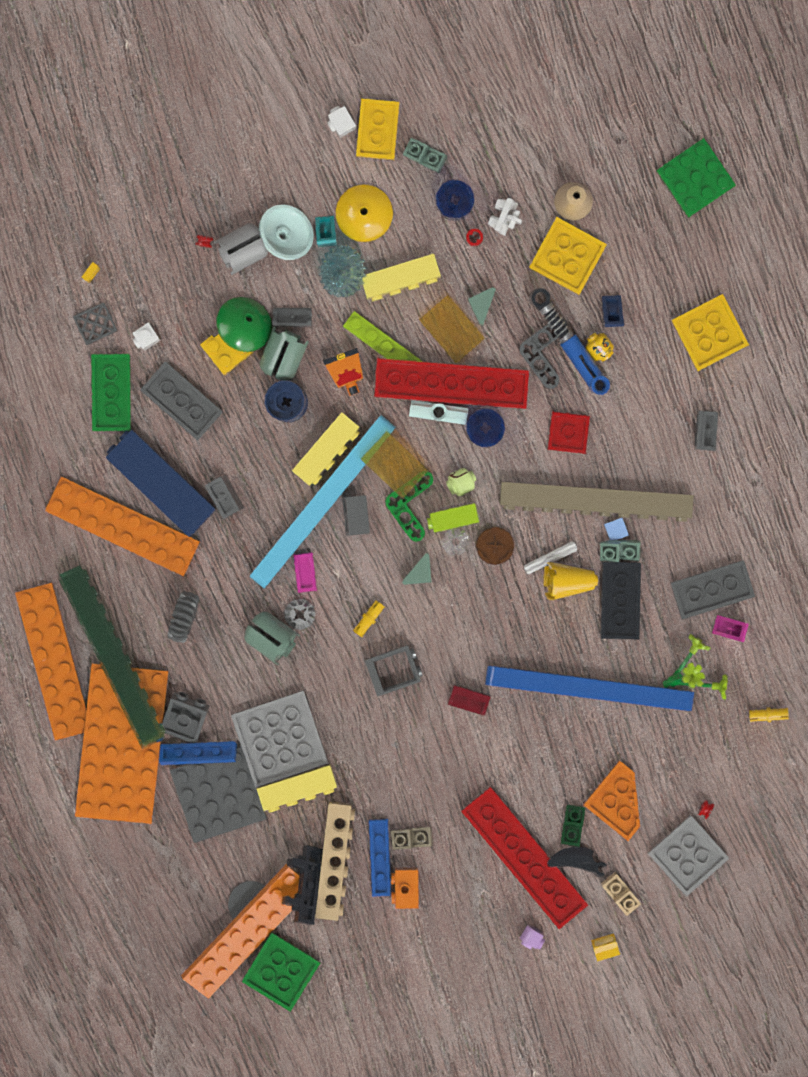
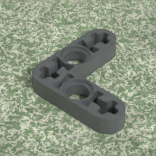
[519,319,568,389]

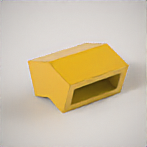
[591,933,620,962]

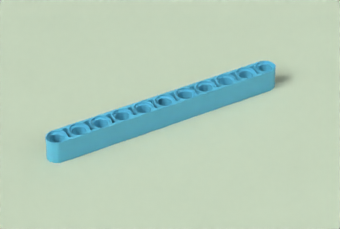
[249,415,396,588]

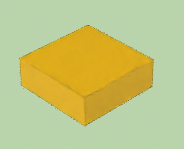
[81,262,100,283]

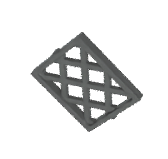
[73,302,118,346]

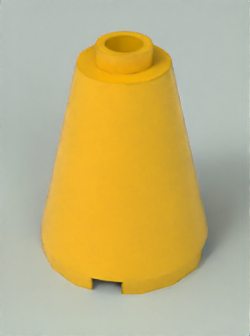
[543,562,598,600]

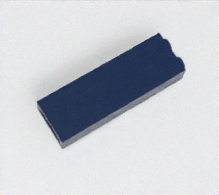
[105,430,217,537]

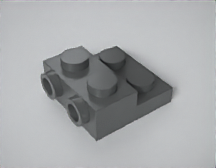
[160,692,210,743]

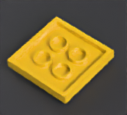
[529,217,607,295]
[671,294,749,372]

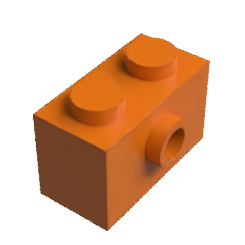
[391,868,419,909]

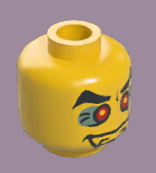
[585,333,614,362]

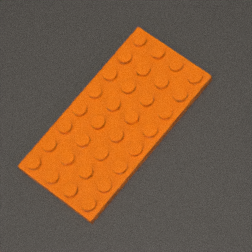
[75,663,168,824]

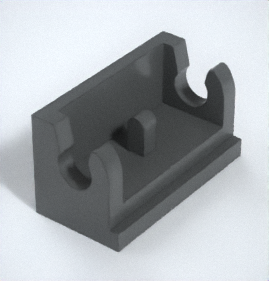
[273,308,312,327]
[694,411,719,451]
[205,475,244,519]
[342,495,370,536]

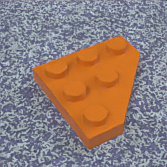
[583,760,640,841]

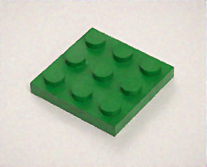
[656,138,736,218]
[242,932,321,1012]

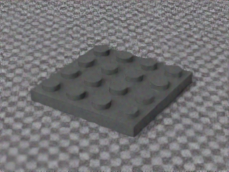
[170,747,267,843]

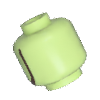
[446,468,476,496]

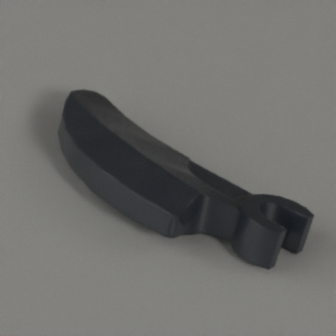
[547,846,607,878]

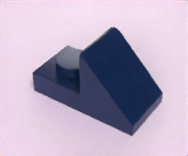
[602,295,624,327]

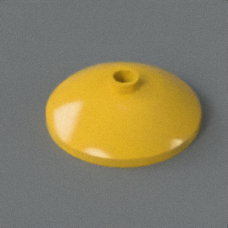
[335,184,393,242]

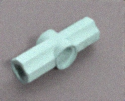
[409,400,468,425]

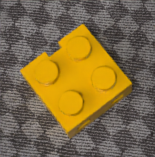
[200,334,254,376]

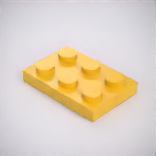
[356,98,400,160]

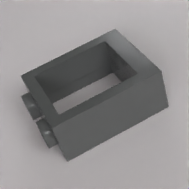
[365,645,423,697]

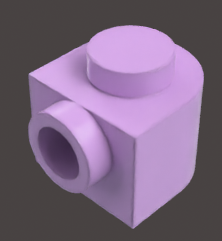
[520,925,545,950]

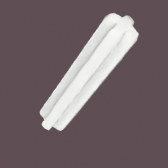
[524,542,577,574]

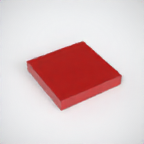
[547,412,590,454]

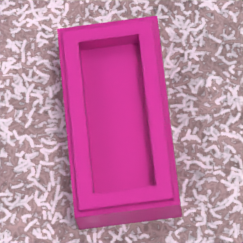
[294,553,317,593]

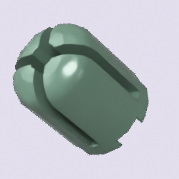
[260,327,309,381]
[244,611,300,665]

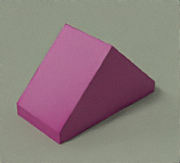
[712,615,749,642]

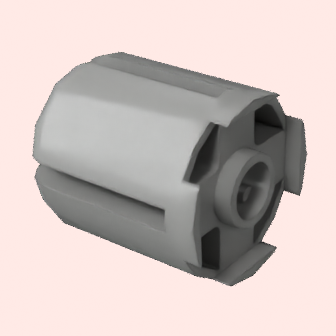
[214,223,268,275]

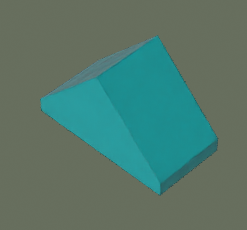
[315,216,337,247]

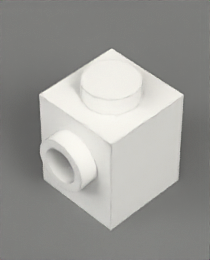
[327,106,356,138]
[132,323,161,350]

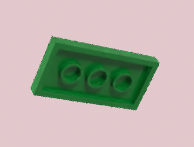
[91,354,131,431]

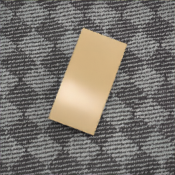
[601,872,641,916]

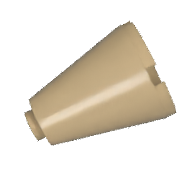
[554,182,593,221]

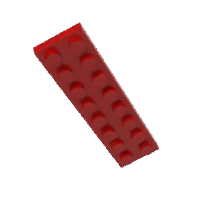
[374,358,529,409]
[461,786,588,929]

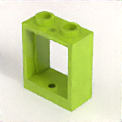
[427,503,479,532]

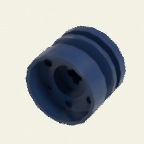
[264,381,308,423]

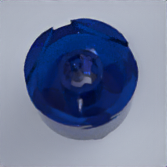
[436,180,474,221]
[466,409,505,448]

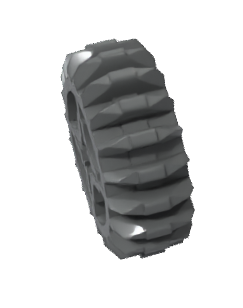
[167,591,199,643]

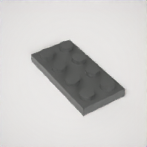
[140,362,223,441]
[670,560,755,620]

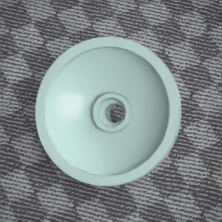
[259,205,314,260]

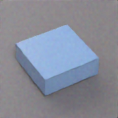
[604,518,629,540]

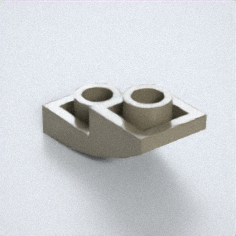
[391,826,433,850]

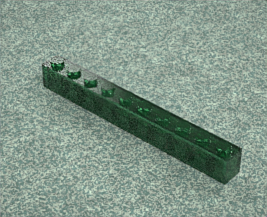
[58,565,166,750]

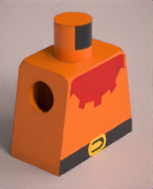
[323,348,363,396]

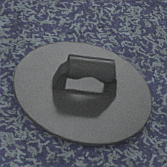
[228,881,265,919]

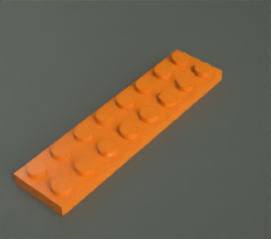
[45,476,200,576]
[15,583,87,741]
[181,864,300,999]

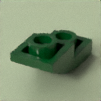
[560,805,586,847]

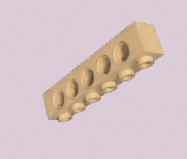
[315,801,355,921]

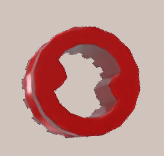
[466,229,483,247]
[195,235,213,248]
[698,800,715,819]

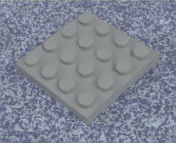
[231,690,328,788]

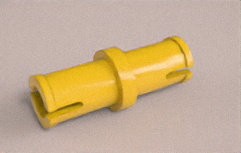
[352,600,385,637]
[749,707,789,723]

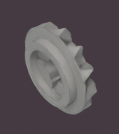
[285,599,315,630]

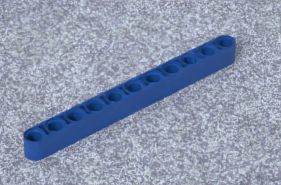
[485,666,695,711]

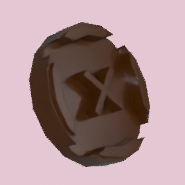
[476,527,514,565]

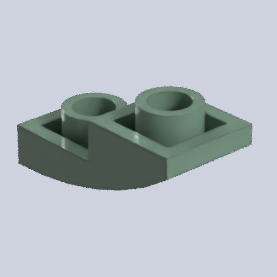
[403,138,448,173]
[600,540,641,562]

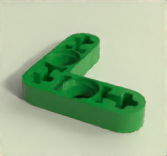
[385,471,433,542]

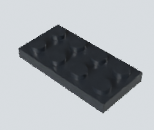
[600,562,641,640]

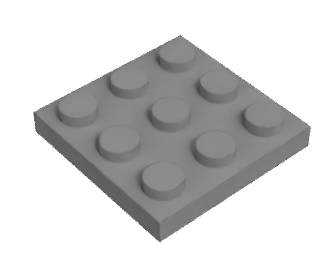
[648,815,729,897]

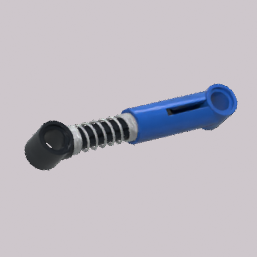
[529,288,610,395]

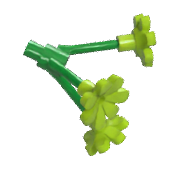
[663,634,728,700]

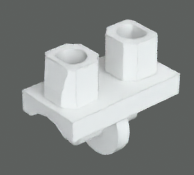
[488,198,522,236]

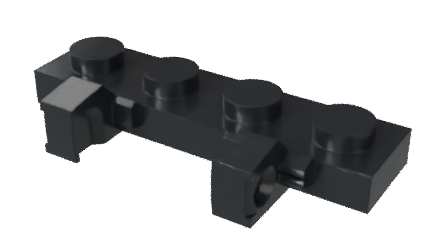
[282,845,323,925]

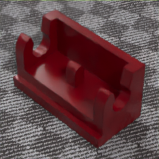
[448,685,491,716]

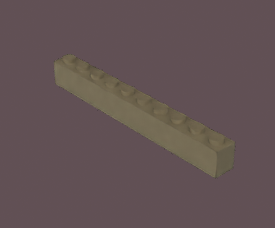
[499,482,694,522]

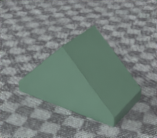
[467,287,496,326]
[402,553,432,585]

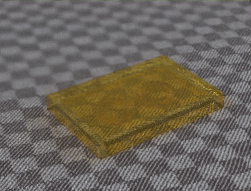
[419,295,485,363]
[361,431,429,499]

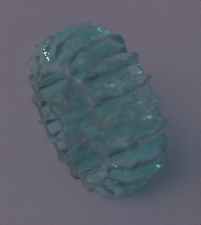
[318,245,367,297]

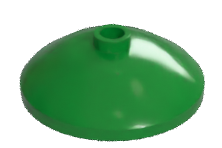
[216,297,272,352]

